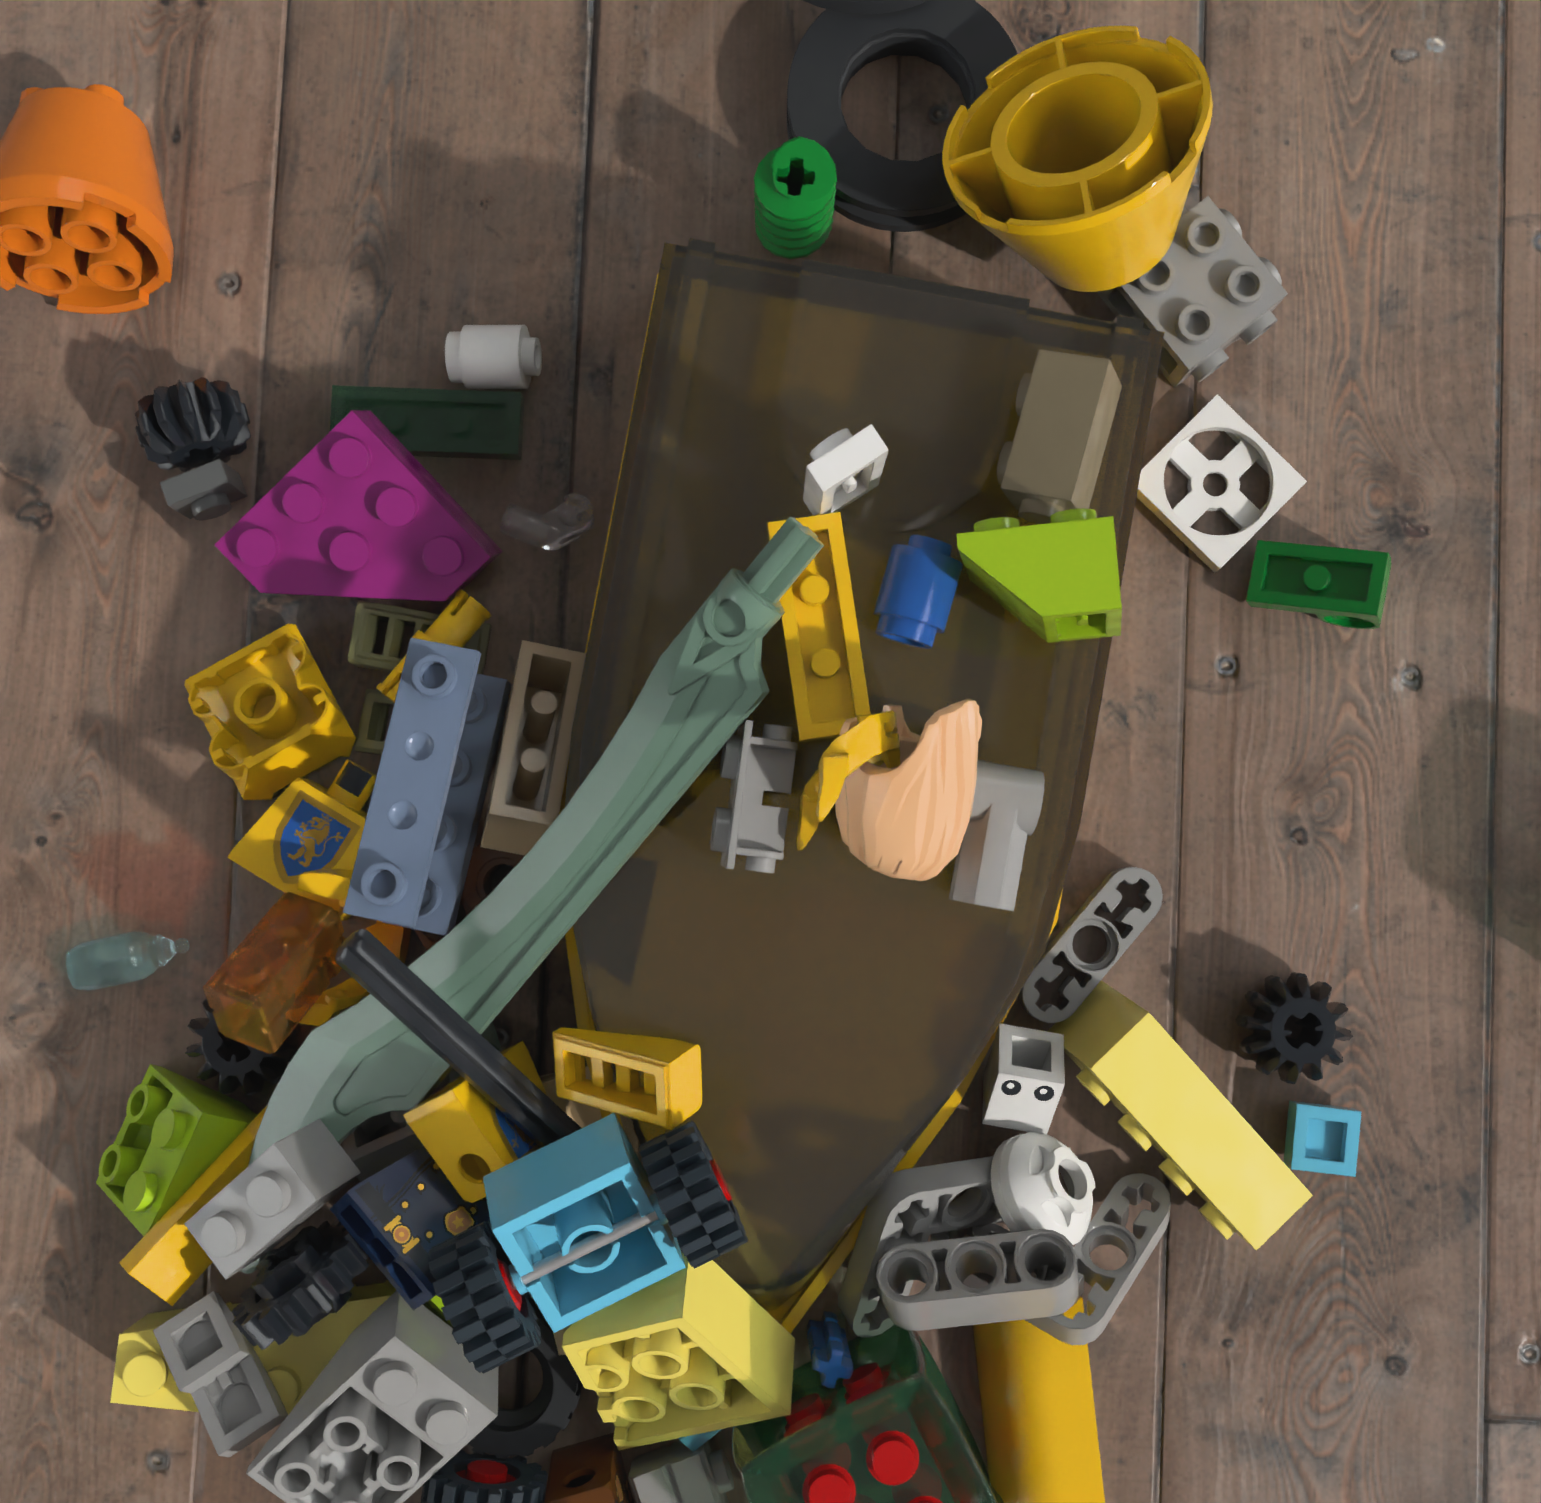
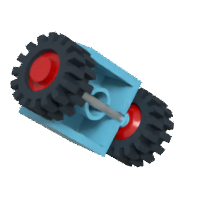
[428,1113,748,1374]

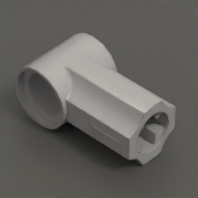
[949,759,1045,911]

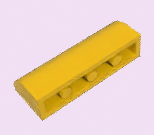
[973,1296,1105,1503]

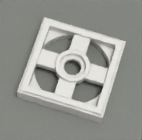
[1131,395,1307,573]

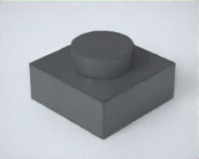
[159,459,248,521]

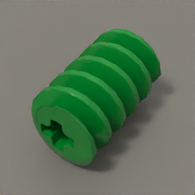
[754,136,837,259]

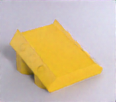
[184,623,356,800]

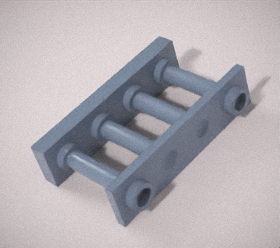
[343,637,512,936]

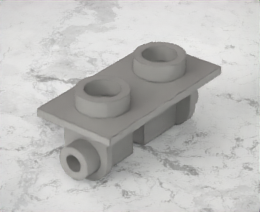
[710,720,798,873]

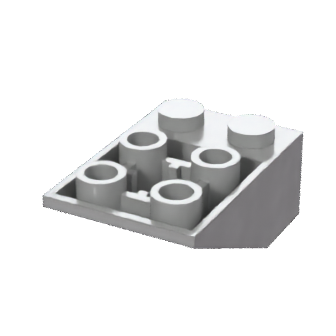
[246,1290,499,1503]

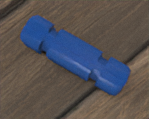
[806,1311,853,1388]

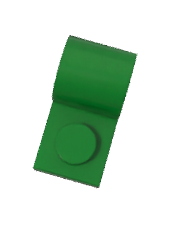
[1246,540,1392,629]

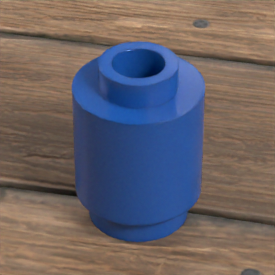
[873,535,963,649]

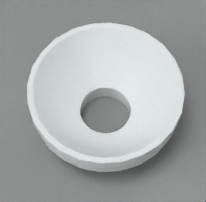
[990,1132,1096,1245]

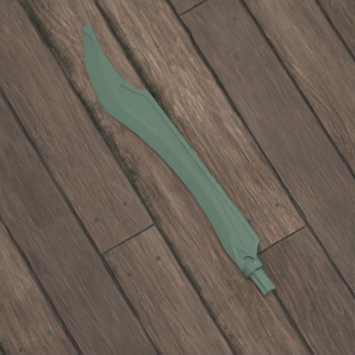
[240,516,824,1274]

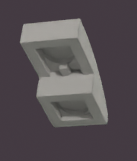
[153,1291,288,1458]

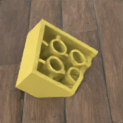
[561,1249,795,1451]

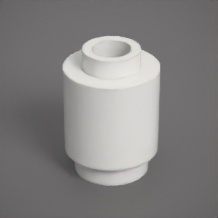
[445,325,542,389]

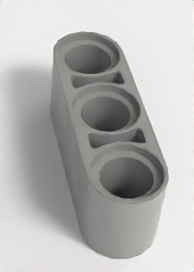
[876,1229,1079,1331]

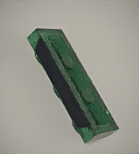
[330,385,525,460]

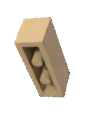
[480,640,586,855]

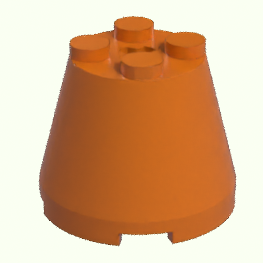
[0,84,174,314]

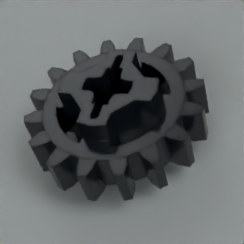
[232,1219,369,1350]

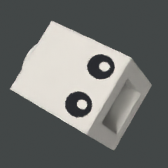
[982,1023,1065,1135]

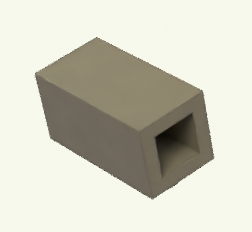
[997,349,1122,524]

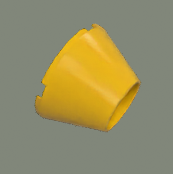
[942,26,1213,292]

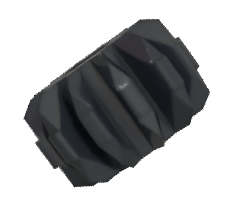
[135,377,251,472]
[1235,972,1353,1084]
[185,985,302,1096]

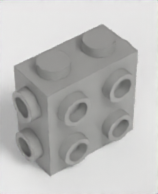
[1097,196,1288,388]

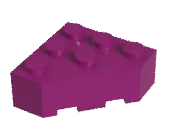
[214,410,503,601]

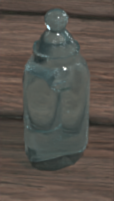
[66,931,189,991]

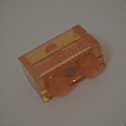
[202,891,346,1054]

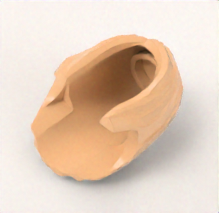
[835,698,982,881]

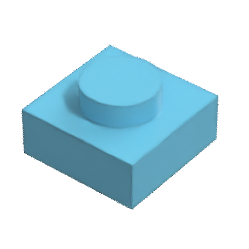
[1283,1101,1362,1177]

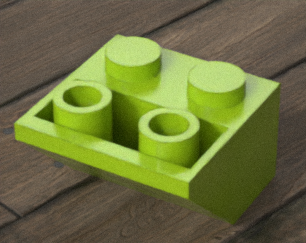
[956,508,1122,643]
[96,1064,257,1237]

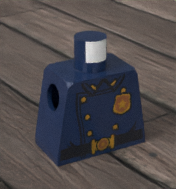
[330,1146,490,1311]

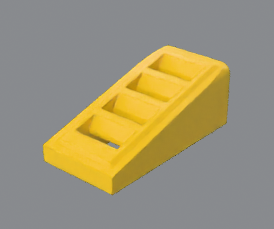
[552,1027,703,1130]

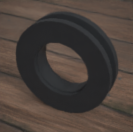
[786,0,1017,232]

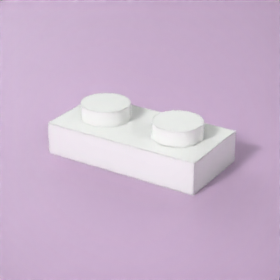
[803,424,889,516]

